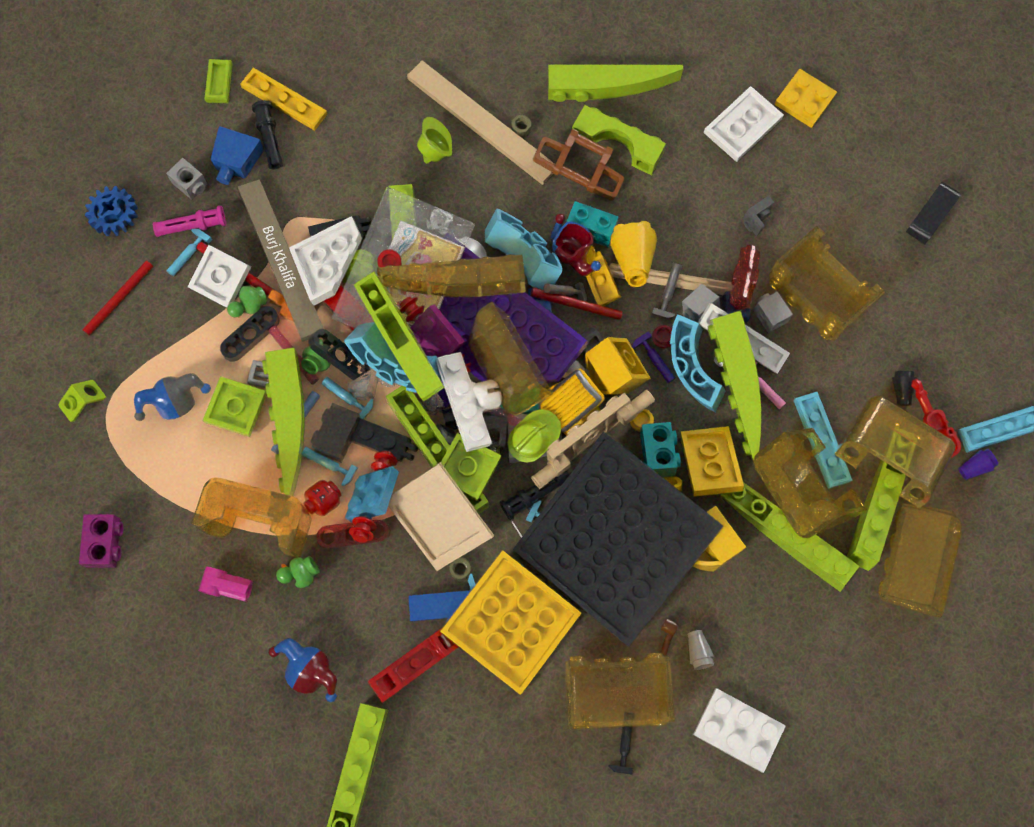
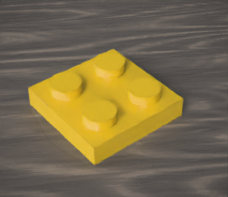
[774,69,837,128]

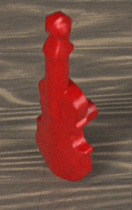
[911,379,961,460]

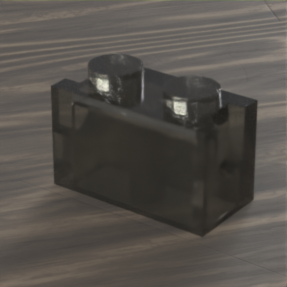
[311,403,361,463]
[483,415,508,457]

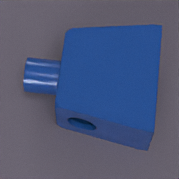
[211,126,264,185]

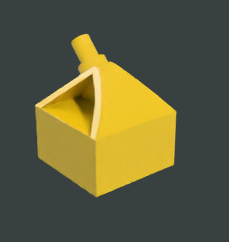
[585,337,651,394]
[693,506,746,572]

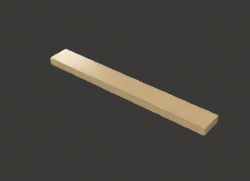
[407,61,555,185]

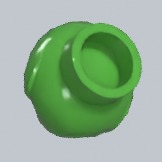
[227,286,267,318]
[301,339,331,374]
[276,556,320,588]

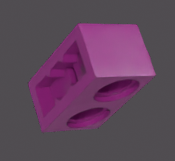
[79,514,124,568]

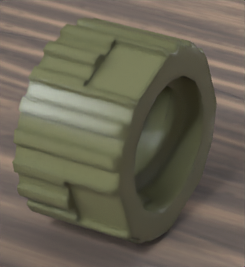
[511,115,531,137]
[449,557,471,581]

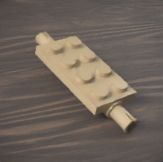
[531,390,655,489]

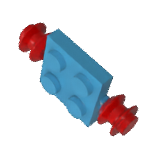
[345,451,399,543]

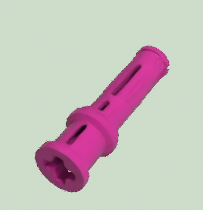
[153,205,226,237]

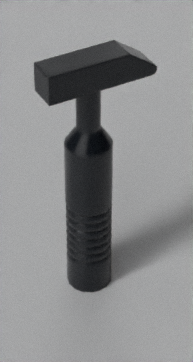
[608,712,634,775]

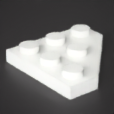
[289,216,362,305]

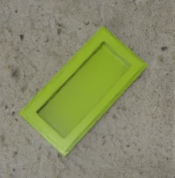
[204,59,233,103]

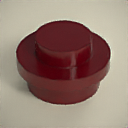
[652,325,672,348]

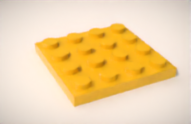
[440,550,581,695]

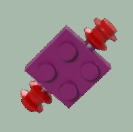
[399,297,472,374]

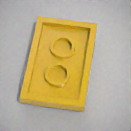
[680,426,744,496]

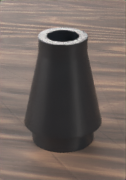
[892,371,917,406]

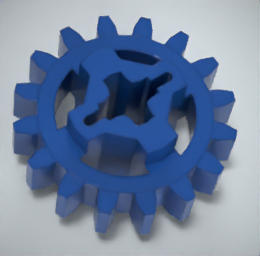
[85,186,138,236]

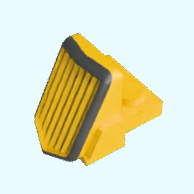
[537,369,605,436]

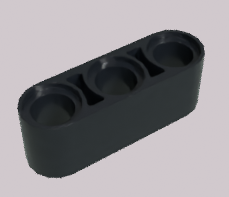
[906,181,961,245]

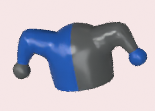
[134,373,211,421]

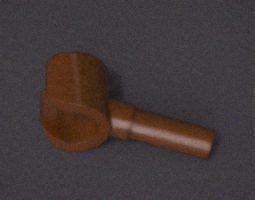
[660,618,677,656]

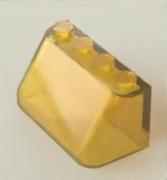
[468,302,553,415]
[879,503,962,618]

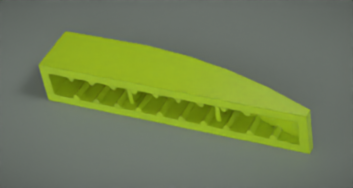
[548,65,683,102]

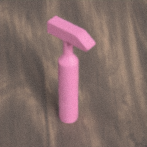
[755,362,786,409]

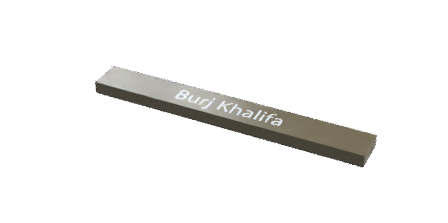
[238,179,324,342]

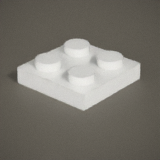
[188,245,251,307]

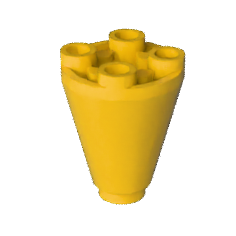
[610,221,657,287]

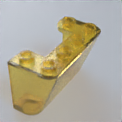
[835,396,955,509]
[754,428,867,538]

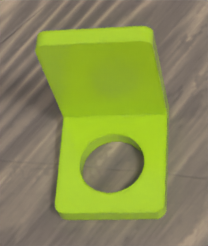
[58,380,106,422]

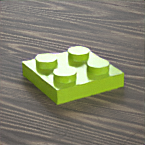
[203,376,267,437]
[441,433,501,501]

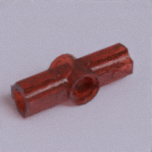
[730,245,760,310]

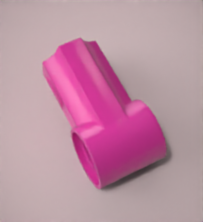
[198,566,253,602]

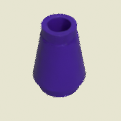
[958,449,998,480]

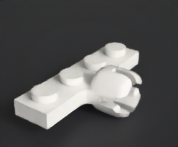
[697,303,790,374]
[436,352,502,452]

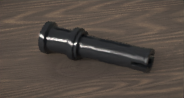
[252,100,283,170]
[499,470,569,521]

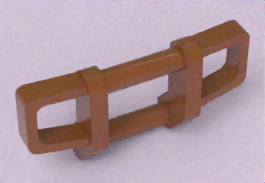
[533,128,624,201]

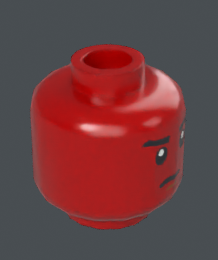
[303,480,342,516]

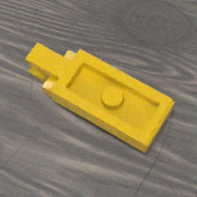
[586,245,621,306]

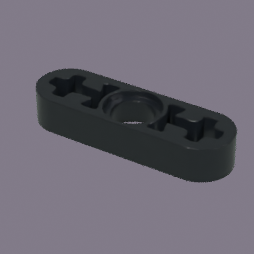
[220,306,279,362]
[308,329,372,381]

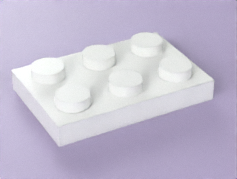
[704,86,784,162]
[693,688,785,773]

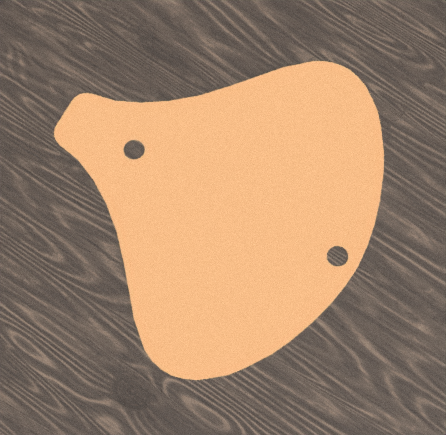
[106,217,459,536]

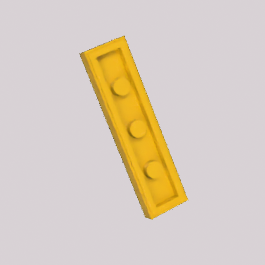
[240,67,327,131]

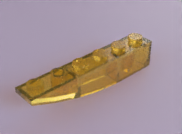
[377,254,526,297]

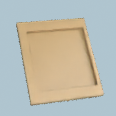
[388,462,494,571]

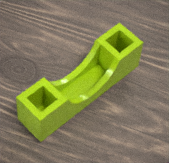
[572,105,666,175]

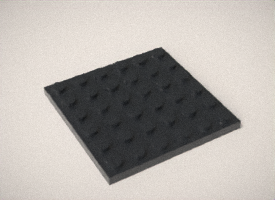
[513,432,724,646]

